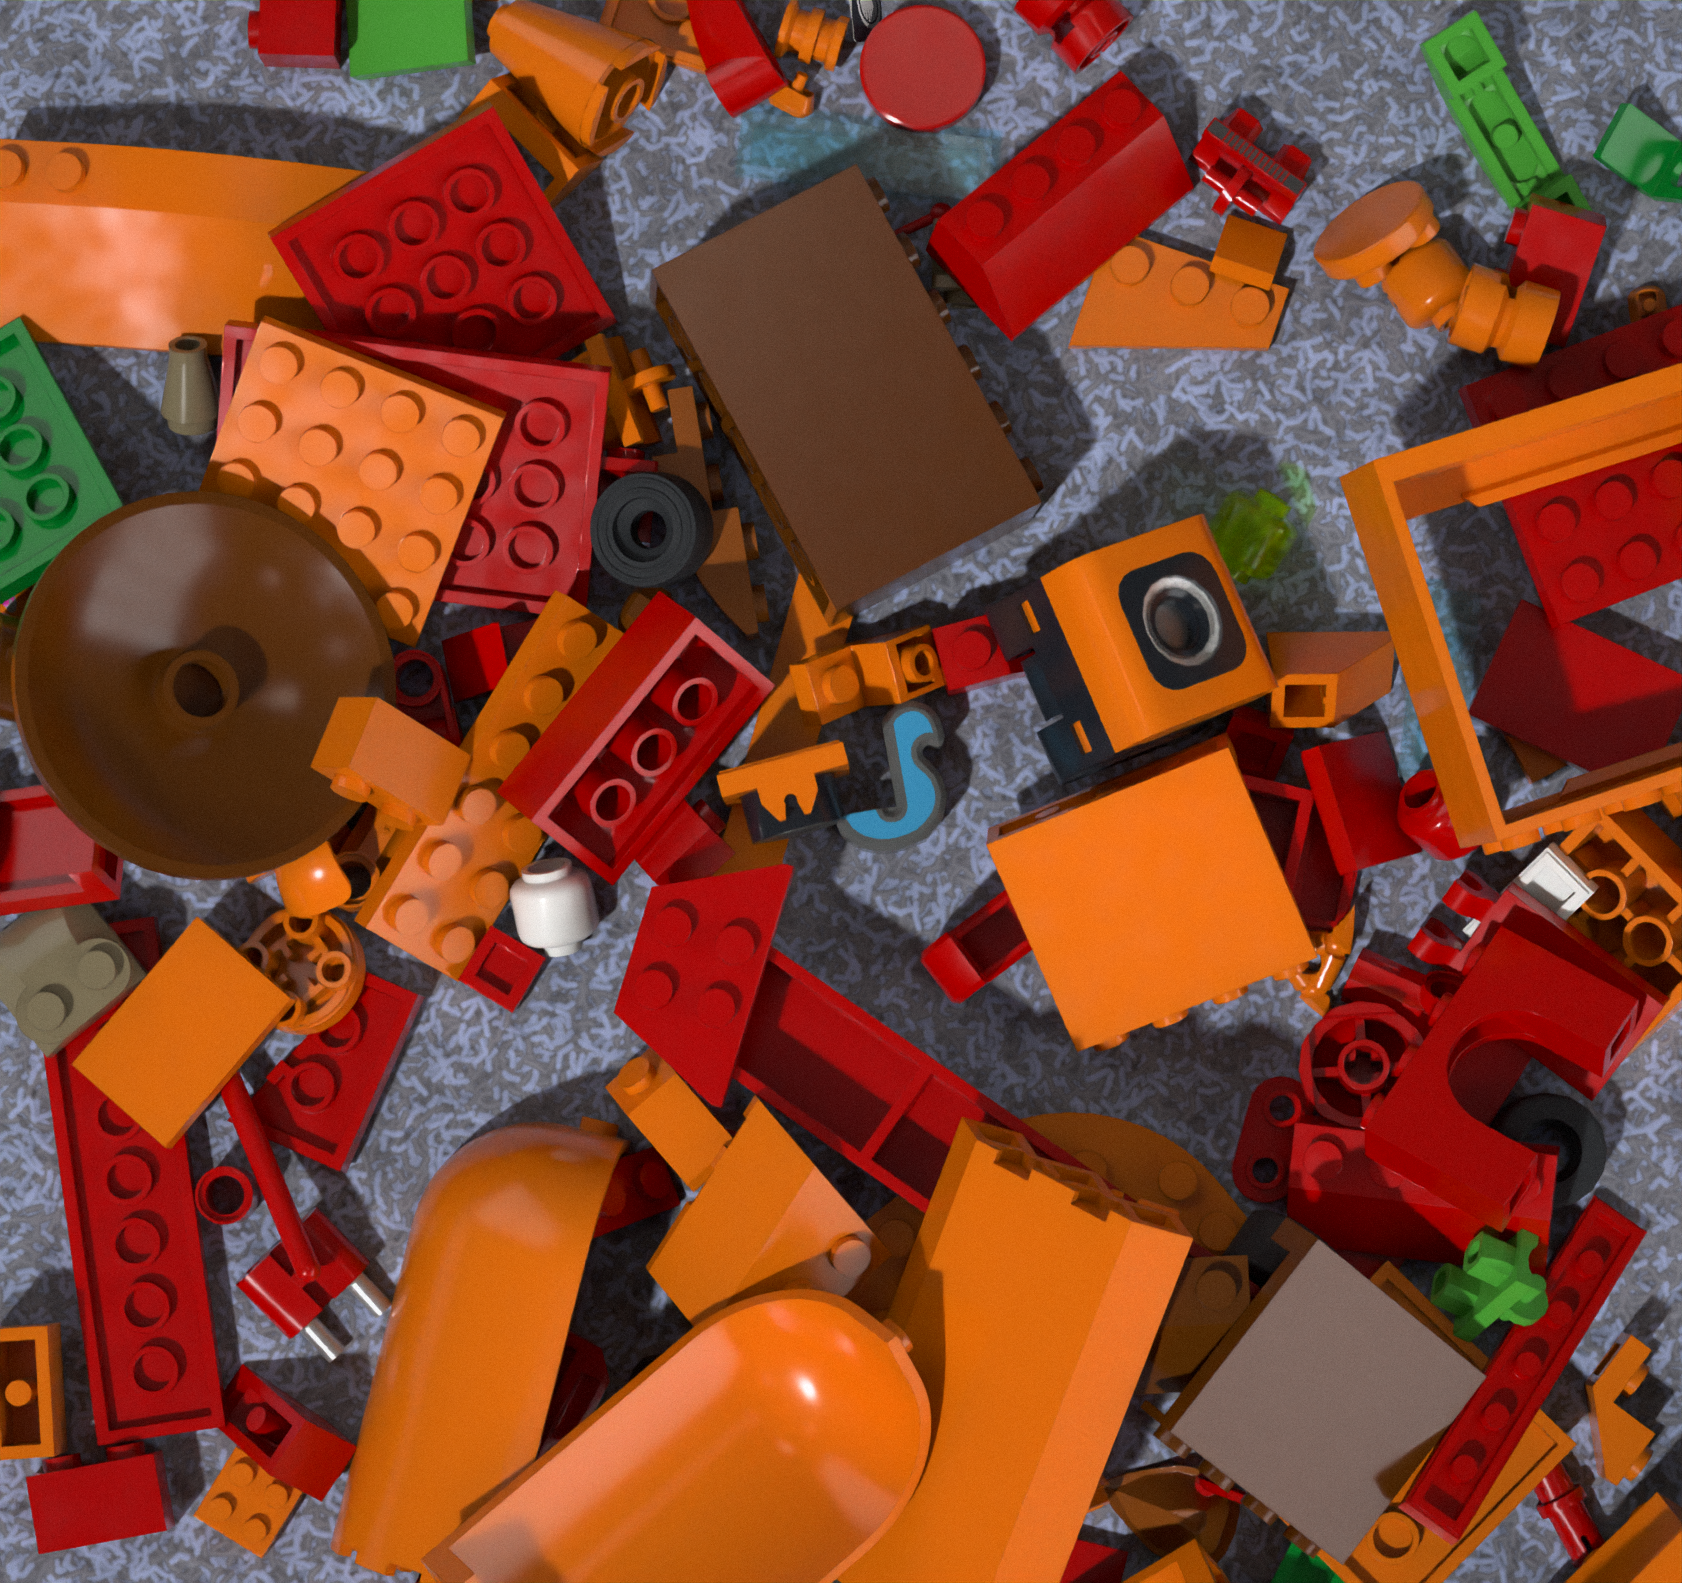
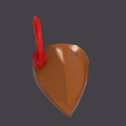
[1105,1465,1247,1563]

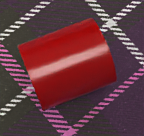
[195,1166,260,1224]

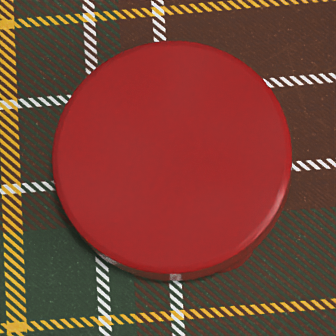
[860,5,986,135]

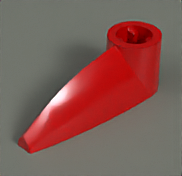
[687,0,789,119]

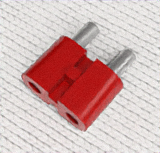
[235,1207,392,1363]

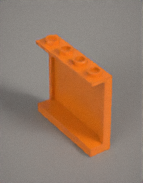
[986,732,1317,1052]

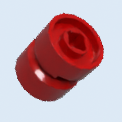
[1014,0,1134,74]

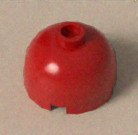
[1299,1001,1423,1128]

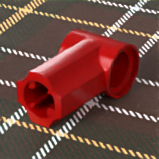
[1341,947,1465,1041]

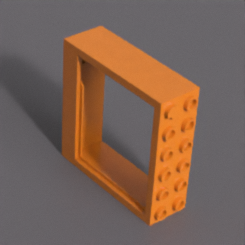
[1339,363,1682,855]

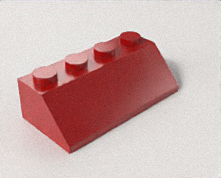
[925,70,1194,342]
[496,591,775,886]
[1287,1114,1560,1276]

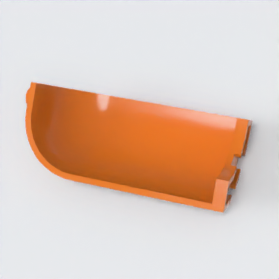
[330,1116,631,1583]
[420,1289,931,1583]

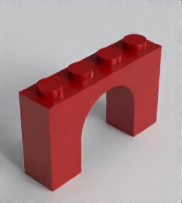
[1360,926,1639,1233]

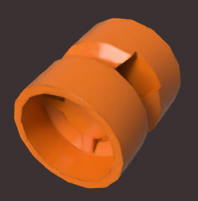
[1447,263,1561,371]

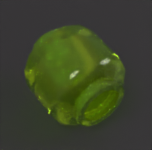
[1208,486,1298,585]

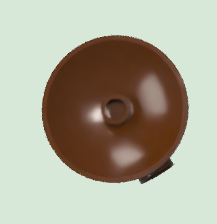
[0,491,396,881]

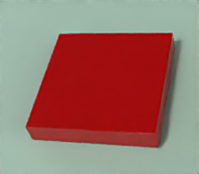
[1301,731,1423,875]

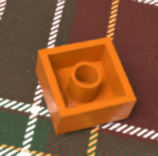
[193,1446,304,1559]

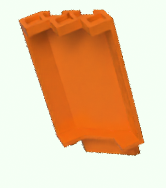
[836,1117,1193,1583]

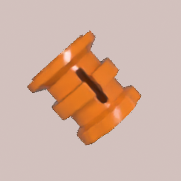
[774,0,850,73]

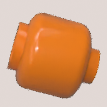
[1381,238,1470,332]

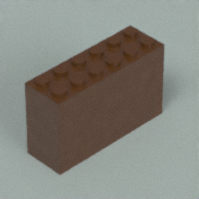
[649,164,1044,628]

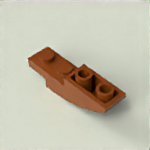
[652,386,770,640]

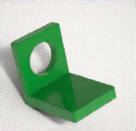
[1593,103,1682,203]

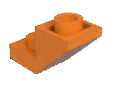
[789,624,945,727]
[1584,1332,1655,1486]

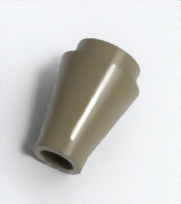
[160,336,220,436]

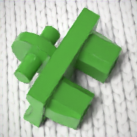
[1430,1228,1548,1343]

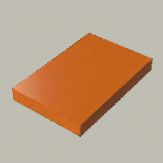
[72,917,296,1149]

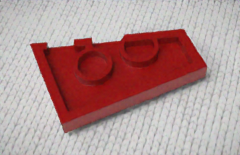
[227,971,425,1173]

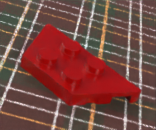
[614,864,795,1109]

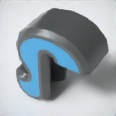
[835,701,948,854]

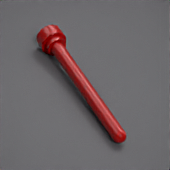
[220,1069,321,1283]

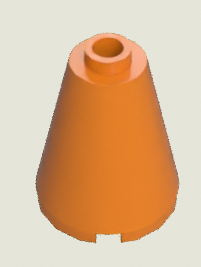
[487,0,667,157]

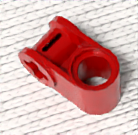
[393,650,464,748]

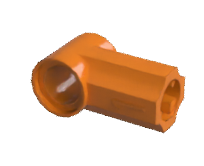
[336,803,408,914]

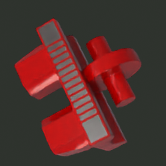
[1188,108,1312,225]

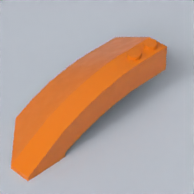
[0,139,369,357]

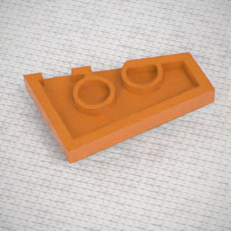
[1068,237,1289,351]

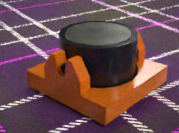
[716,740,850,845]

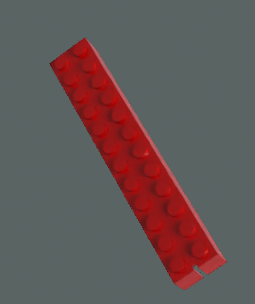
[732,946,1262,1393]

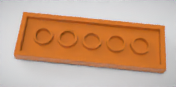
[354,590,624,982]

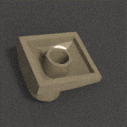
[0,903,148,1058]

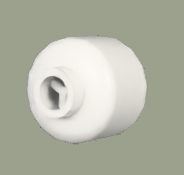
[510,858,599,957]

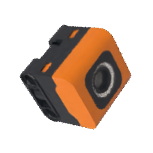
[983,514,1279,787]

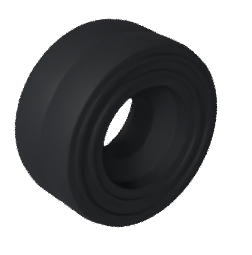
[590,472,714,588]

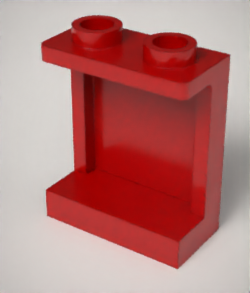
[0,785,124,916]

